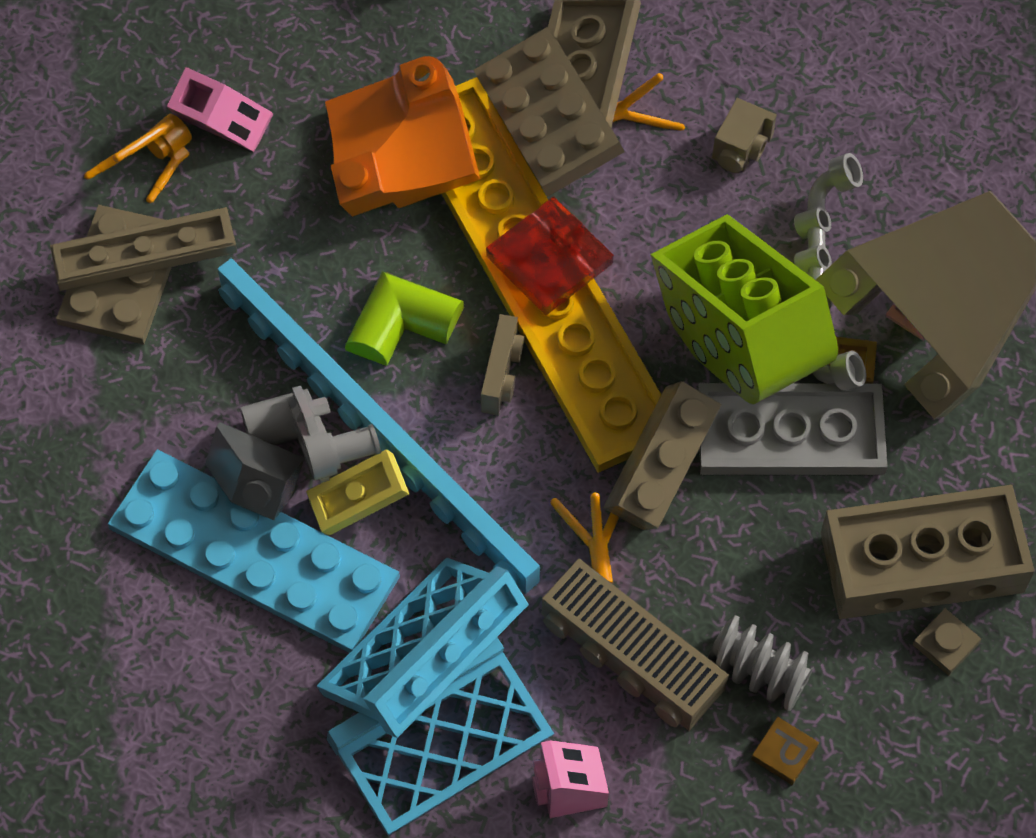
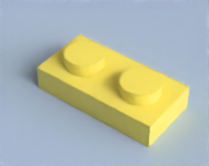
[306,449,409,536]

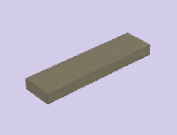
[50,207,237,291]

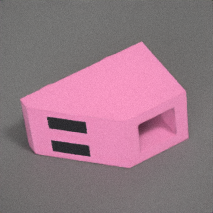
[167,67,273,152]
[532,740,609,818]

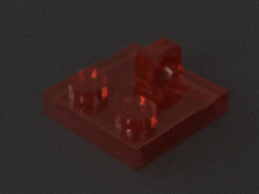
[486,196,614,316]

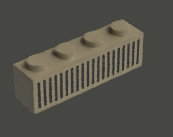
[541,558,729,731]

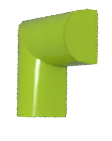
[345,271,464,366]

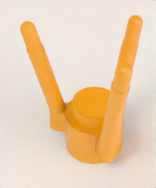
[84,114,192,203]

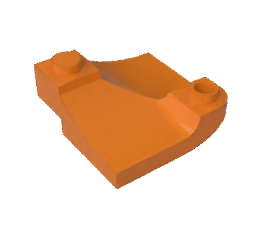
[325,56,480,217]

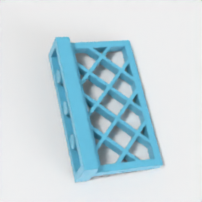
[317,558,529,738]
[327,637,554,836]

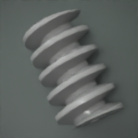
[707,615,814,711]

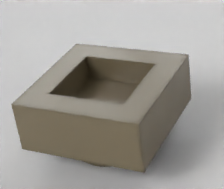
[913,608,981,676]

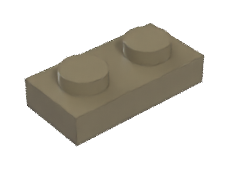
[481,314,525,416]

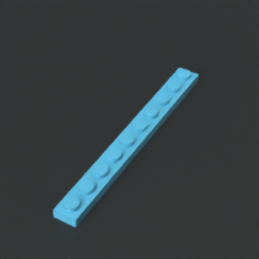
[218,258,540,594]

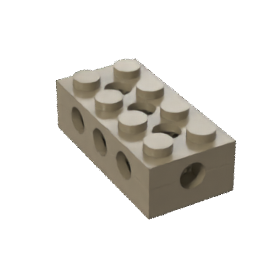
[820,485,1035,619]

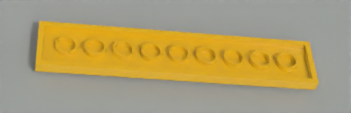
[441,77,661,473]

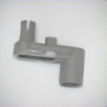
[240,386,381,483]

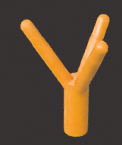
[613,73,685,131]
[550,492,619,583]

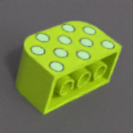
[650,214,838,404]

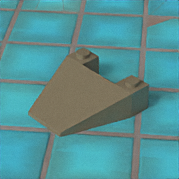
[816,191,1036,419]

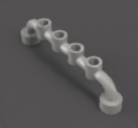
[794,153,866,391]

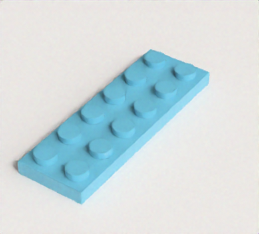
[108,449,400,653]

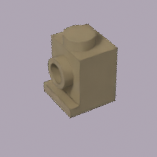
[712,98,777,173]

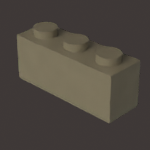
[603,381,722,530]

